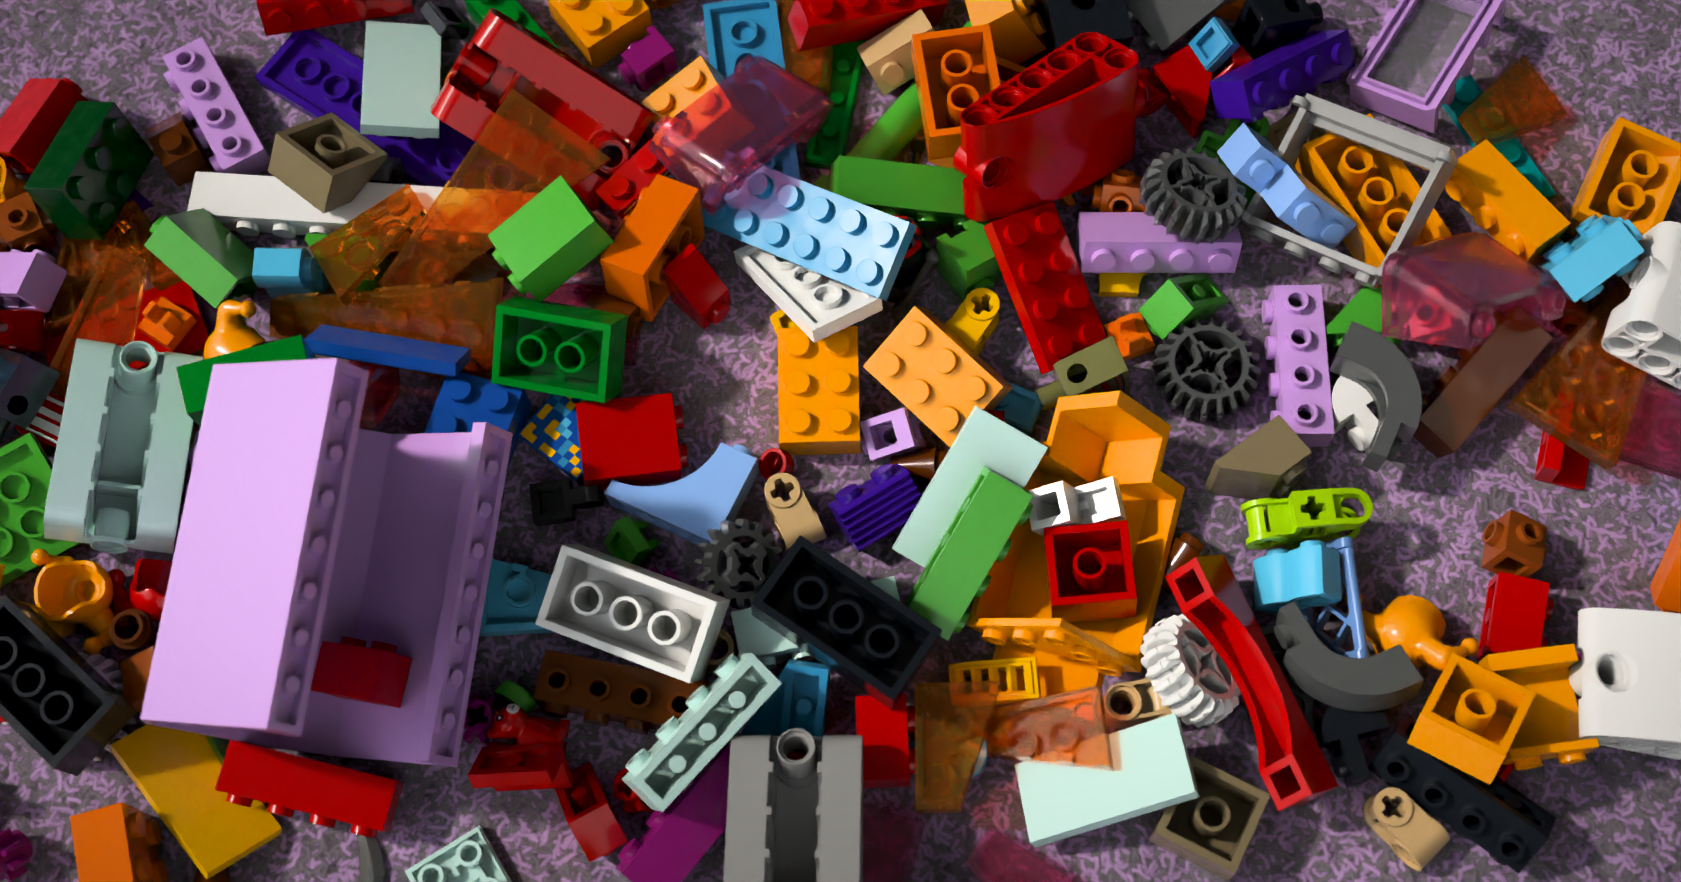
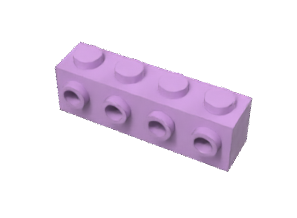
[162,37,270,175]
[1074,212,1243,274]
[1261,285,1335,447]

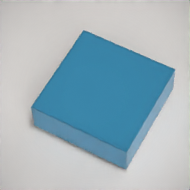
[1189,17,1240,73]

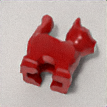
[487,704,570,755]

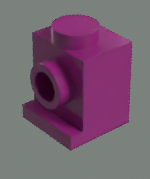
[617,25,678,93]

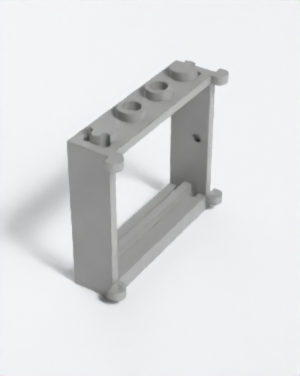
[1241,93,1459,289]

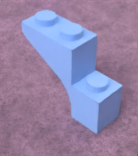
[1217,123,1357,249]

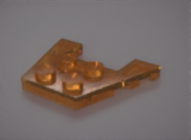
[44,200,183,338]

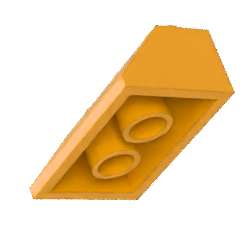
[1564,117,1681,237]
[1444,139,1571,267]

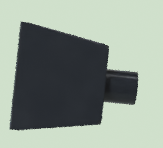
[1231,0,1323,60]
[0,348,61,443]

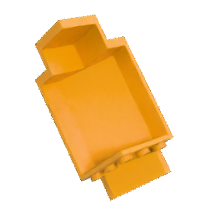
[967,390,1185,717]

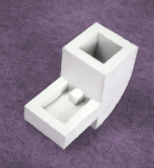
[1331,376,1378,453]
[1029,476,1126,537]

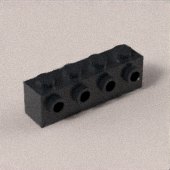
[1368,714,1556,873]

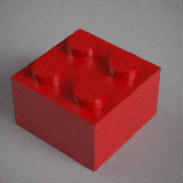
[1044,520,1137,622]

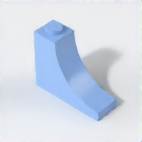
[605,442,760,545]

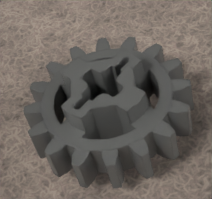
[694,518,782,609]

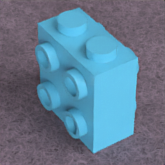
[1537,214,1645,303]

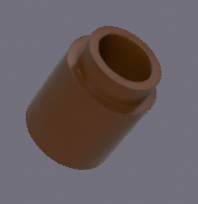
[584,292,644,342]

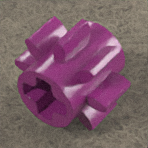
[463,693,499,747]
[0,828,33,882]

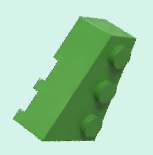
[936,216,1007,301]

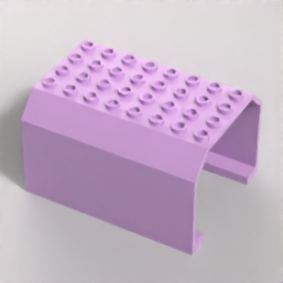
[140,358,513,767]

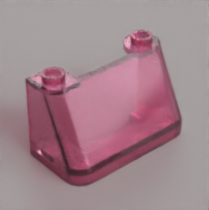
[648,55,834,216]
[1382,232,1566,349]

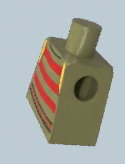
[1035,336,1130,411]

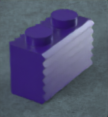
[828,463,921,553]

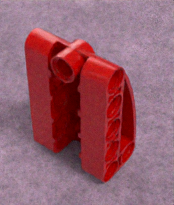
[431,7,655,211]
[953,32,1145,222]

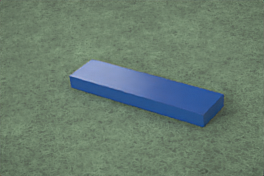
[304,324,471,377]

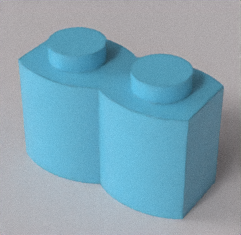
[252,247,329,299]
[1253,540,1342,614]

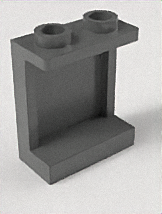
[1125,0,1235,55]

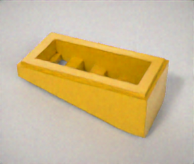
[948,656,1041,710]

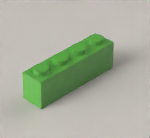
[829,155,980,231]
[904,466,1034,641]

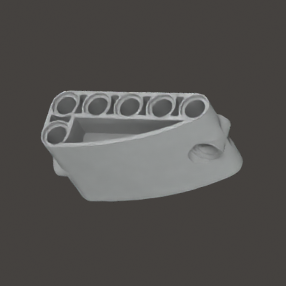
[723,728,863,882]

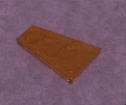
[1458,55,1567,146]
[309,184,430,306]
[915,680,1001,814]
[977,685,1114,771]

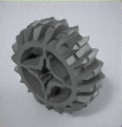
[1139,147,1247,244]
[1152,316,1262,423]

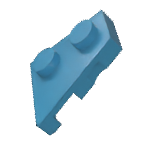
[741,659,831,736]

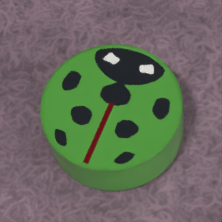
[494,680,537,716]

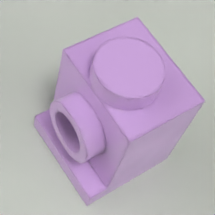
[860,407,927,461]

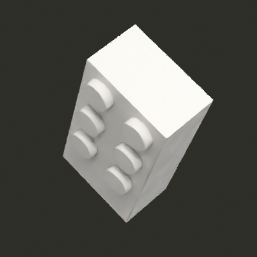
[535,544,730,683]

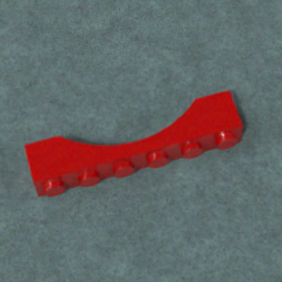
[1165,554,1339,811]

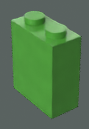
[488,175,614,303]
[144,208,259,309]

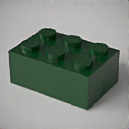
[23,101,154,241]

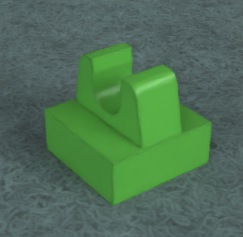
[603,515,659,566]

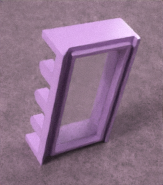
[1346,0,1506,134]

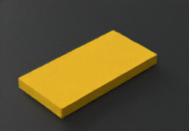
[111,724,282,880]

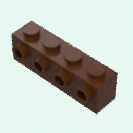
[1413,305,1553,458]
[533,650,710,735]

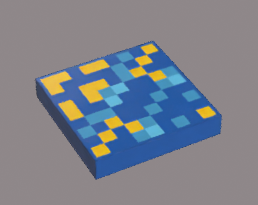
[517,394,592,484]

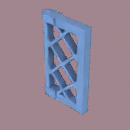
[1300,536,1370,658]

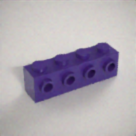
[1209,29,1355,123]

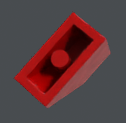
[1151,45,1212,139]
[663,243,731,330]
[555,761,628,862]

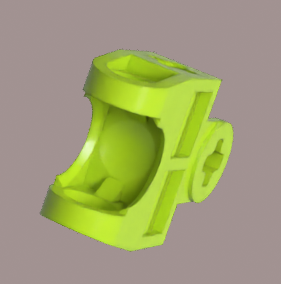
[1240,488,1373,550]

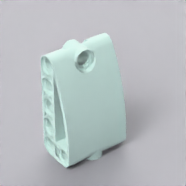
[44,338,203,554]

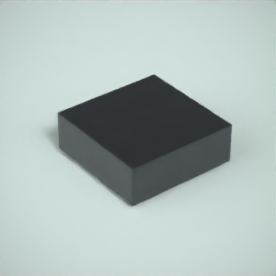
[420,1,471,40]

